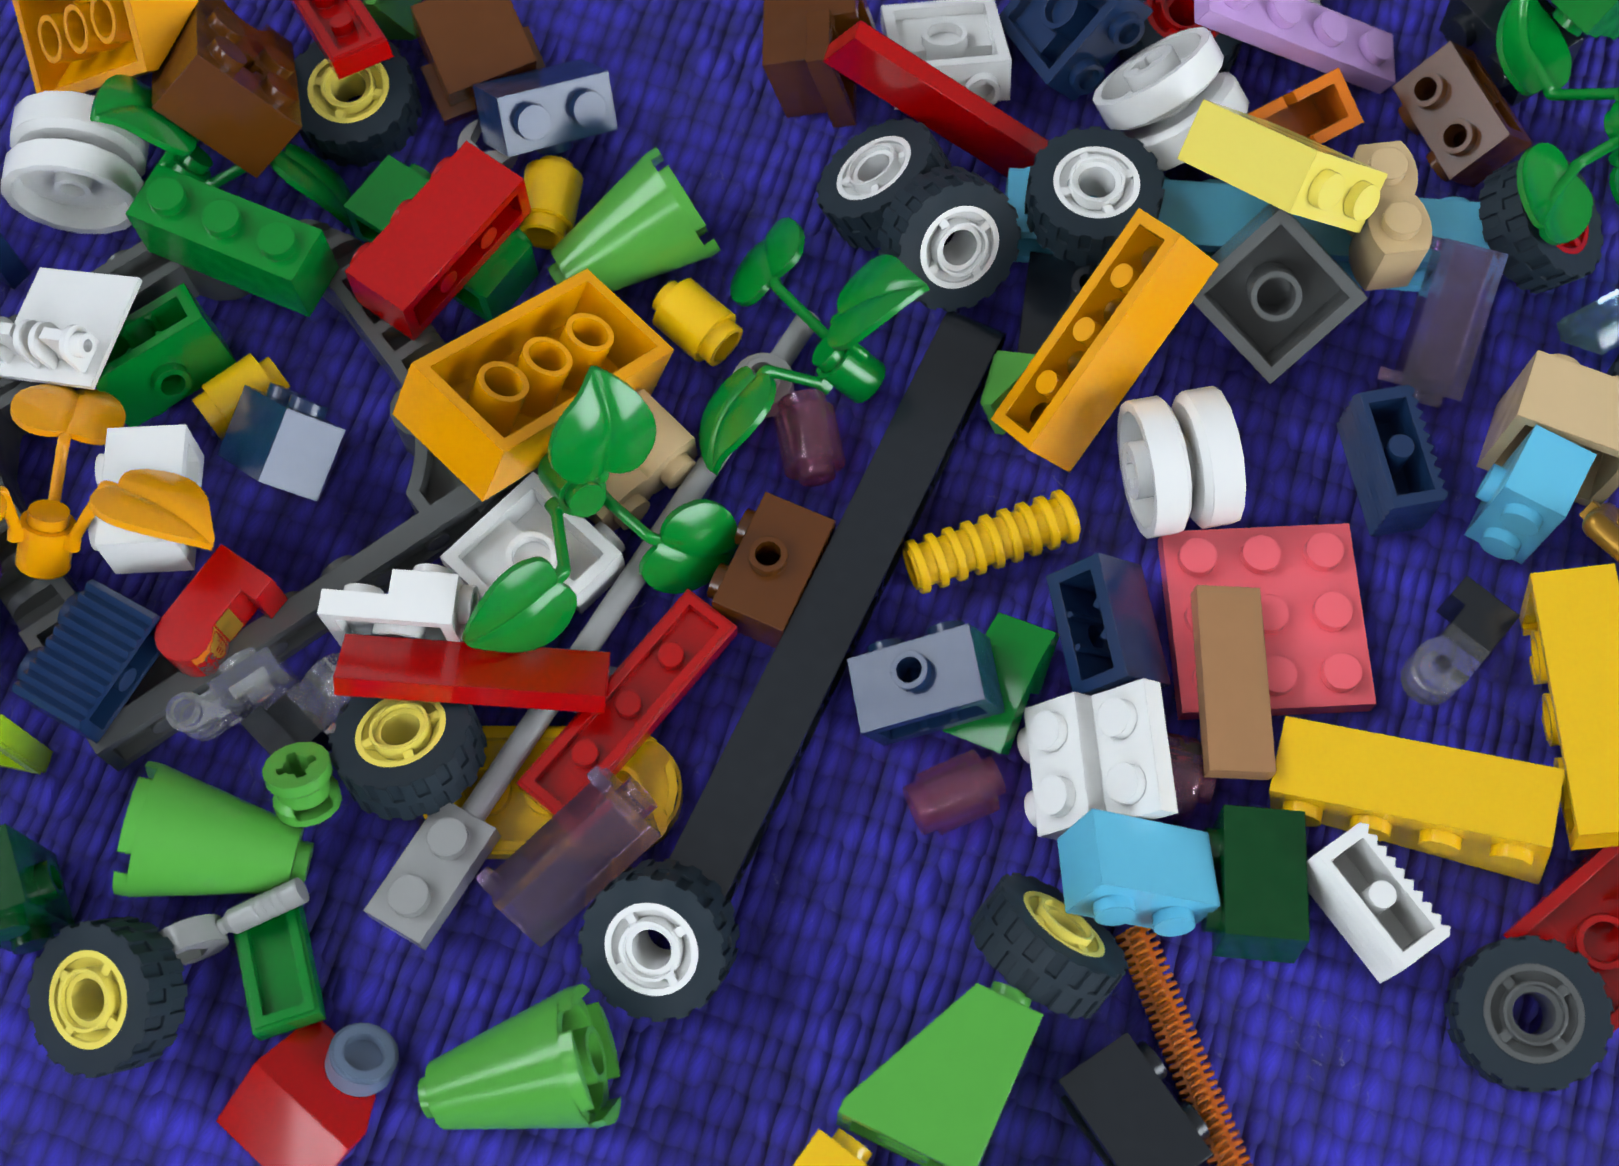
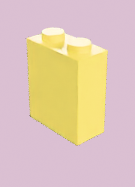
[1177,99,1388,233]

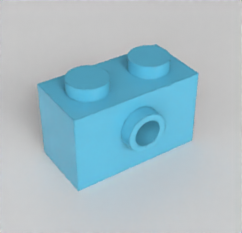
[1464,424,1597,564]
[1057,808,1221,937]

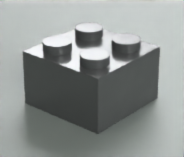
[1192,204,1368,384]

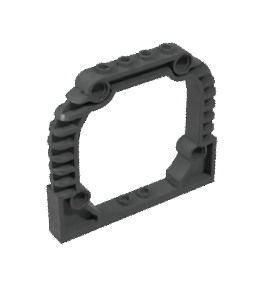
[0,219,538,772]

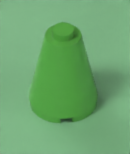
[547,147,721,292]
[113,761,314,897]
[418,984,621,1130]

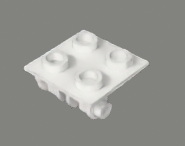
[0,267,142,390]

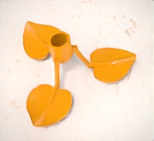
[0,384,215,580]

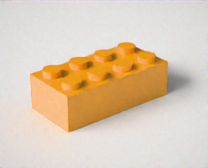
[392,269,674,502]

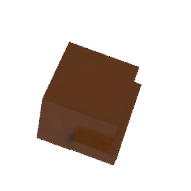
[411,0,546,126]
[762,0,876,128]

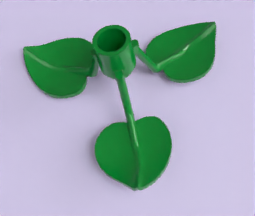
[1496,0,1619,245]
[90,74,354,235]
[699,217,930,476]
[462,366,738,653]

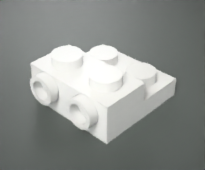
[881,0,1012,110]
[440,471,625,614]
[317,563,479,647]
[1017,678,1178,840]

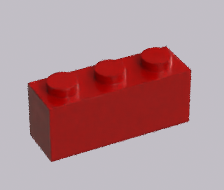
[345,141,532,341]

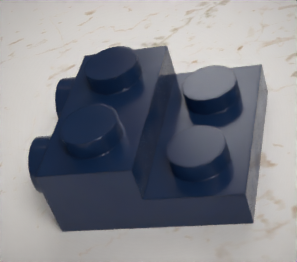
[999,0,1154,102]

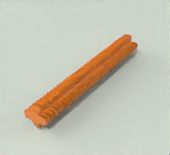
[1115,926,1254,1166]

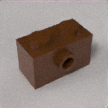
[707,492,836,648]

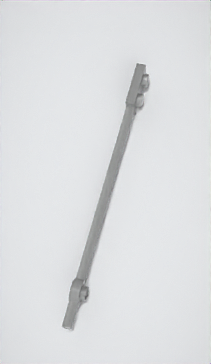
[364,311,820,950]

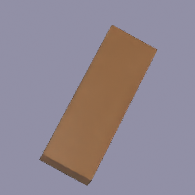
[1190,585,1276,780]

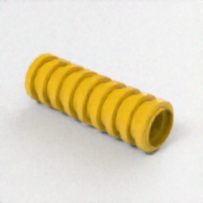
[903,489,1081,594]

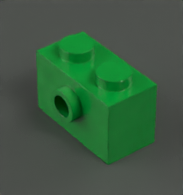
[96,283,236,427]

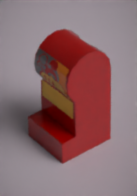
[154,544,288,677]

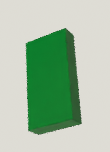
[234,905,327,1041]

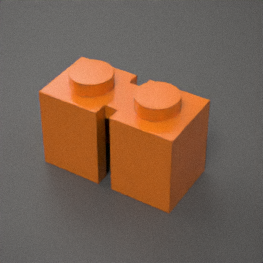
[1247,67,1364,144]

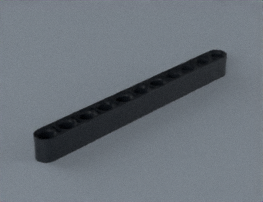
[669,311,1006,901]

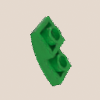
[943,612,1060,755]

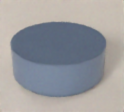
[325,1023,399,1097]

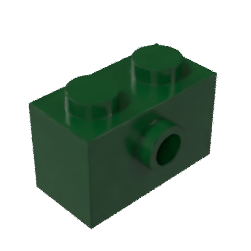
[1201,804,1310,964]
[0,824,75,954]

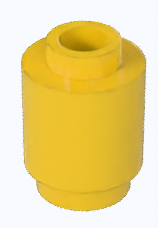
[518,155,584,249]
[652,278,743,366]
[192,353,290,441]

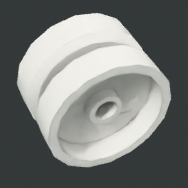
[1092,27,1249,171]
[1,91,150,234]
[1117,386,1246,539]

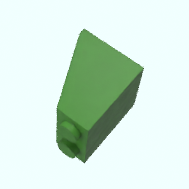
[836,981,1044,1166]

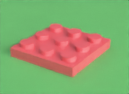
[1157,523,1377,720]

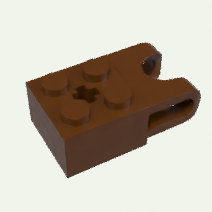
[152,0,302,178]

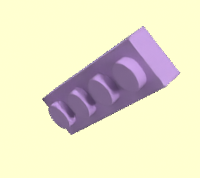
[1194,0,1396,94]

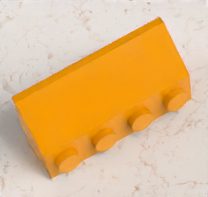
[12,0,198,94]

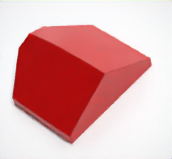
[216,1021,377,1166]

